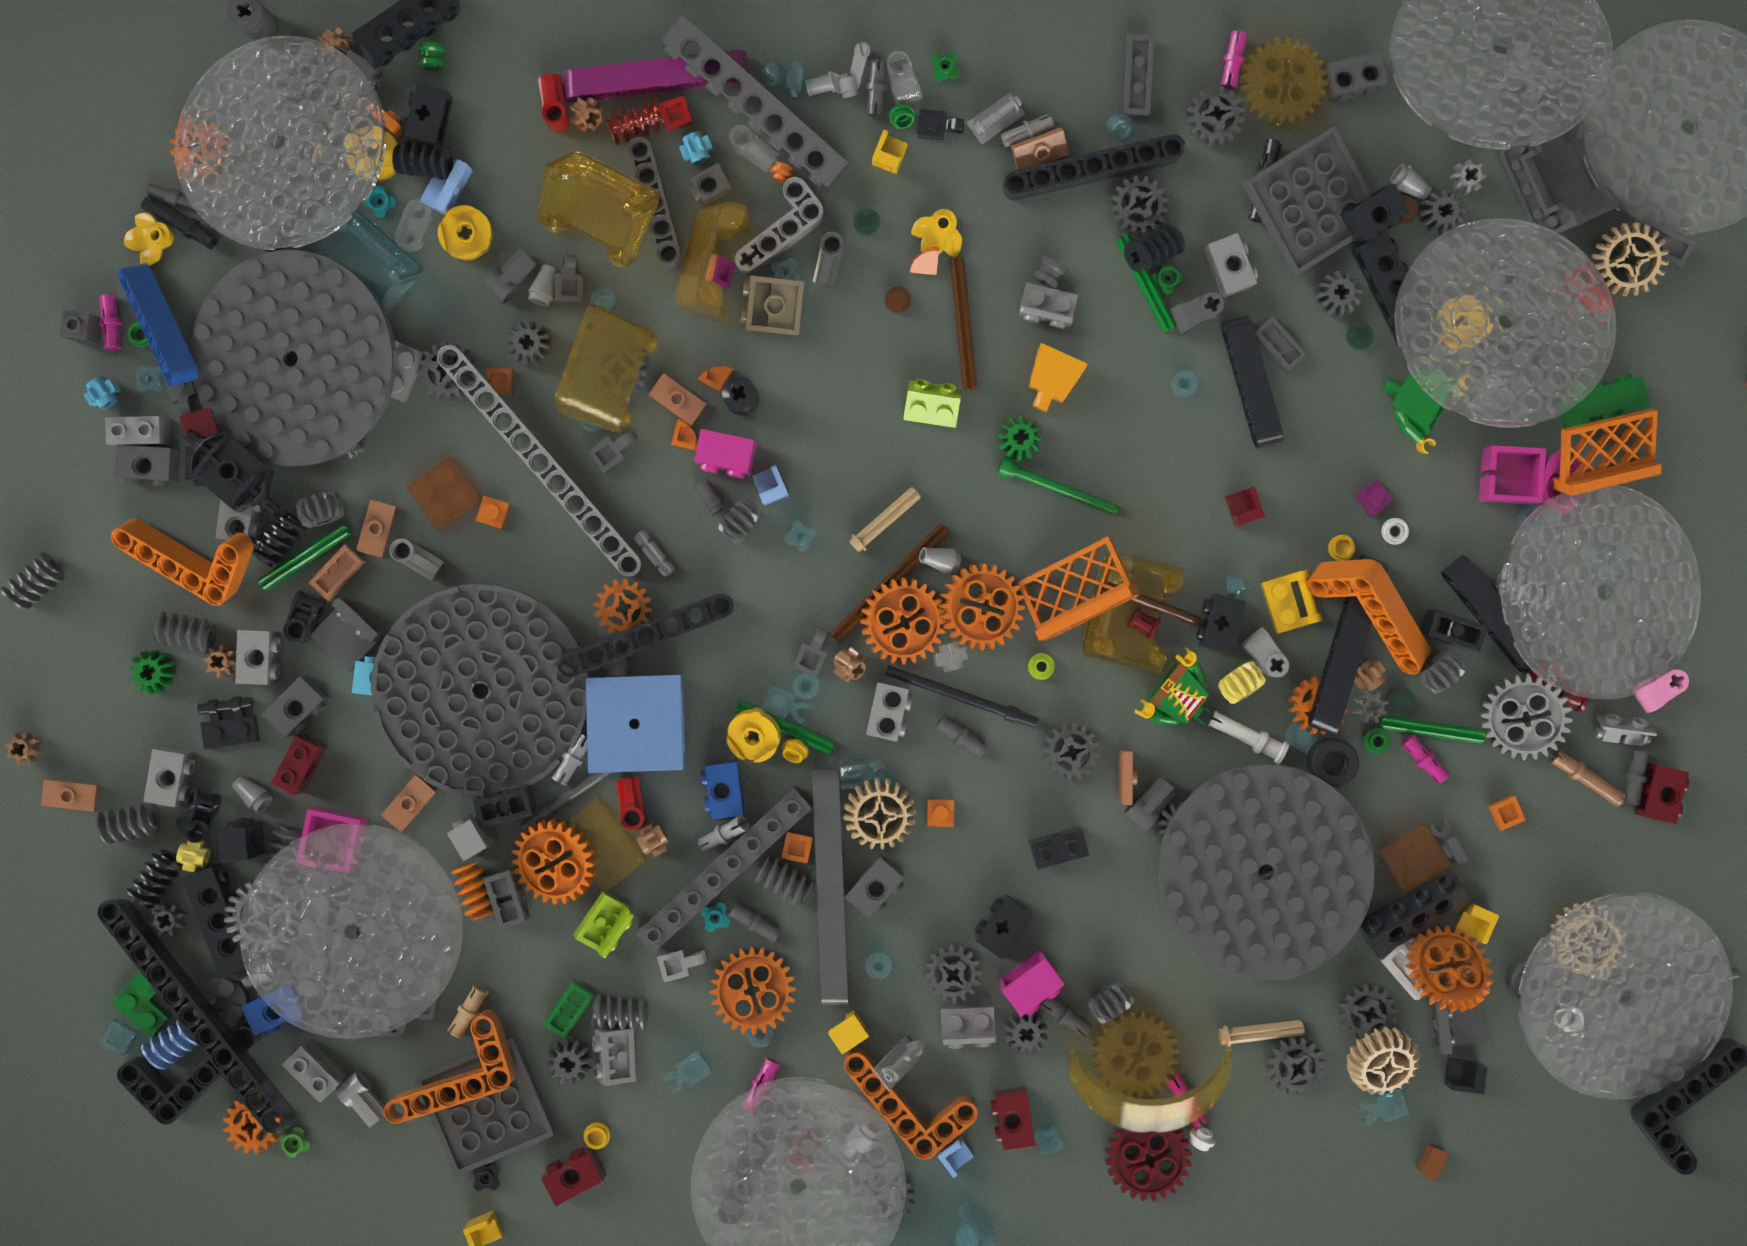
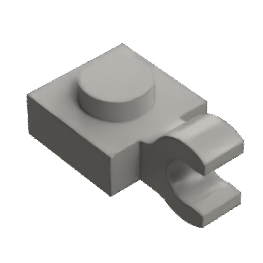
[657,948,707,982]

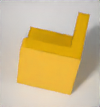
[872,129,908,175]
[1455,902,1500,944]
[828,1009,869,1054]
[463,1210,504,1246]

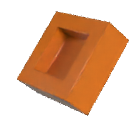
[372,107,404,138]
[476,496,511,529]
[1488,795,1526,831]
[927,799,954,827]
[781,831,813,863]

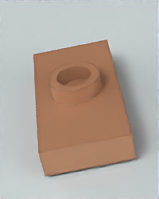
[1011,127,1069,170]
[648,373,707,426]
[356,499,398,558]
[308,544,366,601]
[1119,750,1137,805]
[381,774,438,832]
[41,779,100,812]

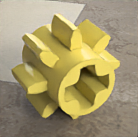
[176,840,211,873]

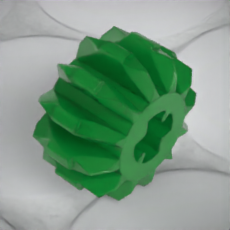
[997,415,1043,461]
[127,649,178,695]

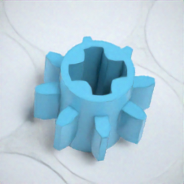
[679,131,714,165]
[83,376,121,410]

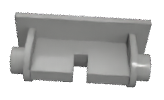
[967,92,1025,145]
[1594,714,1657,747]
[873,1036,924,1091]

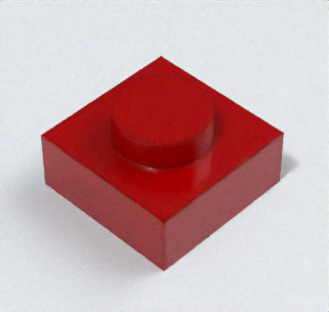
[659,96,693,132]

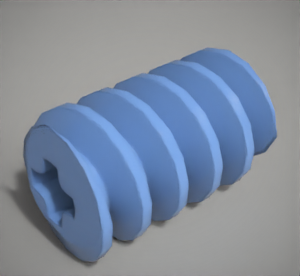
[141,1015,198,1070]

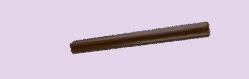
[830,523,949,643]

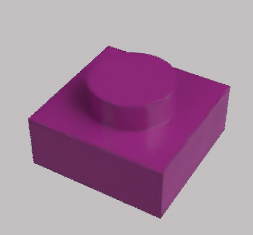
[704,254,735,289]
[1354,479,1393,517]

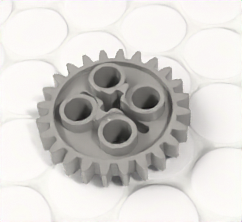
[1480,673,1573,761]

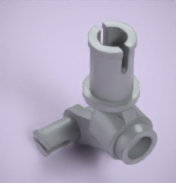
[805,42,871,99]

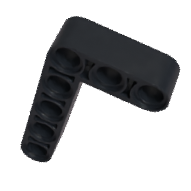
[117,1021,263,1125]
[1631,1038,1747,1175]

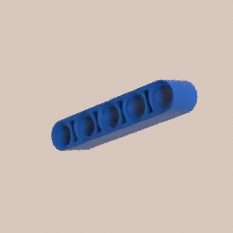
[118,263,199,387]

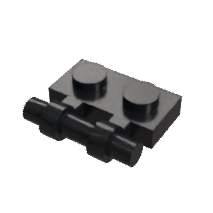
[197,696,260,749]

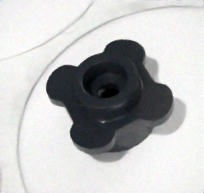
[473,1163,500,1191]

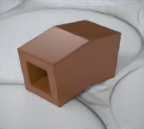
[1416,1143,1449,1182]

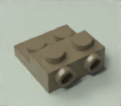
[740,275,805,336]

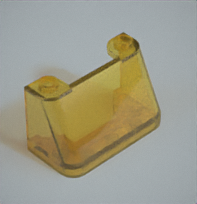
[536,152,660,268]
[675,202,751,322]
[555,303,658,434]
[1082,553,1185,673]

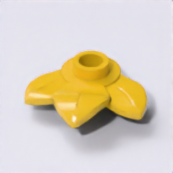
[911,209,962,258]
[124,213,174,266]

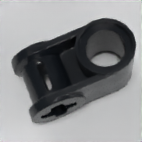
[283,590,326,643]
[176,788,222,843]

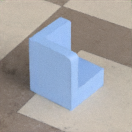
[753,464,789,505]
[937,1135,974,1178]

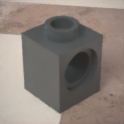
[689,163,733,207]
[59,310,101,344]

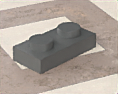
[1632,219,1697,267]

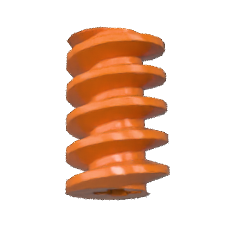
[450,860,494,921]

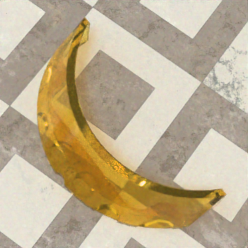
[1068,1049,1232,1133]

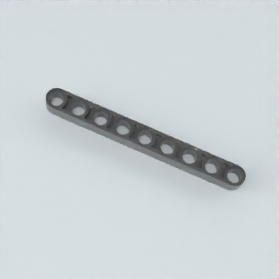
[812,768,849,1006]

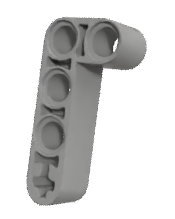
[735,177,824,276]

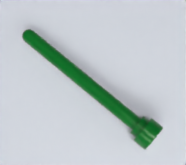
[997,455,1119,514]

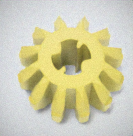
[1218,662,1266,704]

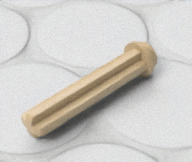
[849,487,921,553]
[1218,1020,1305,1047]

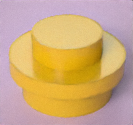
[1328,535,1355,561]
[782,739,809,763]
[583,1122,611,1149]

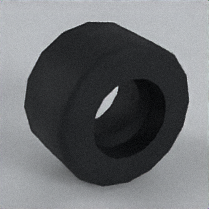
[1307,738,1359,787]

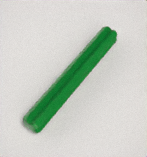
[1116,234,1176,332]
[257,524,352,591]
[735,700,835,754]
[1379,715,1486,744]

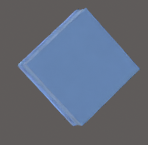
[586,675,686,773]

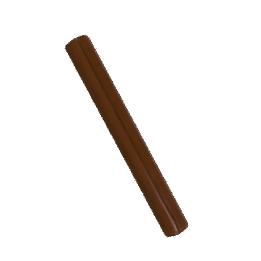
[950,258,977,390]

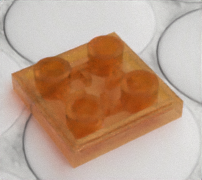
[1378,823,1453,894]

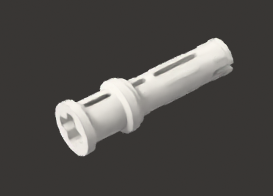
[1208,710,1289,764]

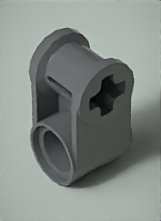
[1170,292,1224,334]

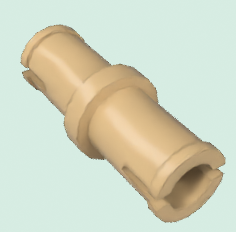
[447,984,489,1038]

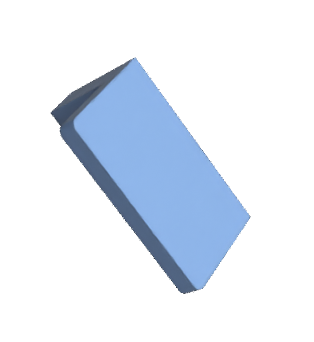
[420,159,473,216]

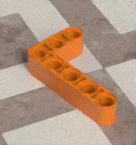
[111,518,254,606]
[1306,559,1431,675]
[384,1010,516,1124]
[844,1047,978,1160]

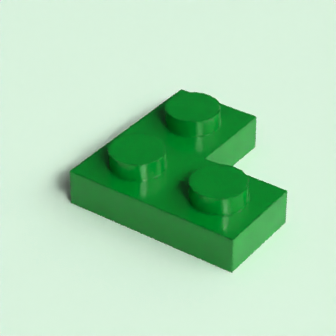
[111,971,172,1038]

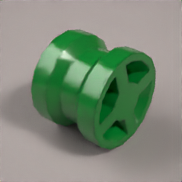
[418,41,445,71]

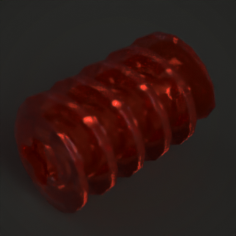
[606,97,666,146]

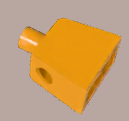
[1028,343,1088,412]

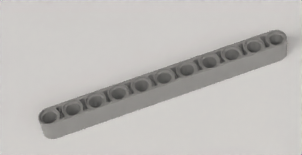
[437,345,642,576]

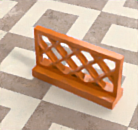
[1553,408,1662,496]
[1017,536,1140,641]

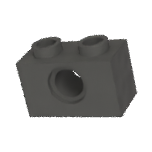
[115,445,180,487]
[262,675,330,737]
[845,854,904,918]

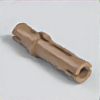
[1549,749,1626,807]

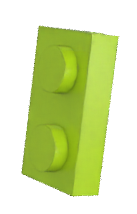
[903,379,962,428]
[573,891,635,958]

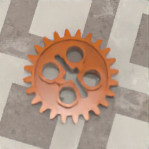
[939,564,1025,650]
[860,577,947,665]
[511,818,598,905]
[1405,925,1494,1013]
[710,947,797,1035]

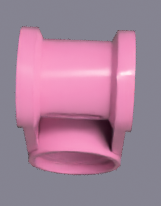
[1631,668,1689,713]

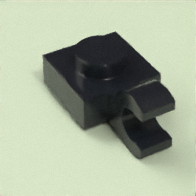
[917,109,964,140]

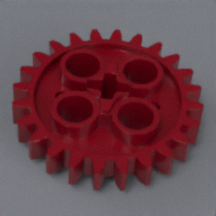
[1105,1113,1192,1202]

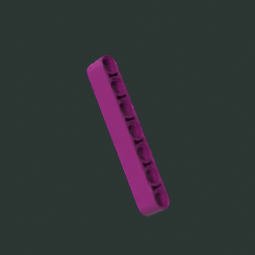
[563,50,748,103]

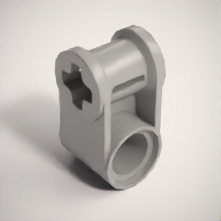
[1240,627,1289,677]

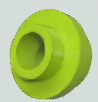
[1028,653,1055,680]

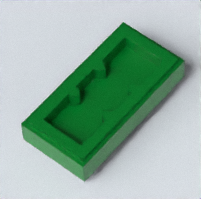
[543,979,596,1040]

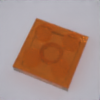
[406,457,482,531]

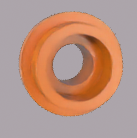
[769,161,795,184]

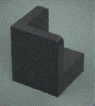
[1444,1058,1488,1094]

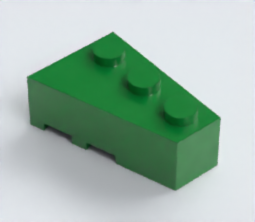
[1555,373,1651,429]

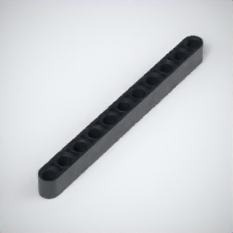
[97,899,296,1133]

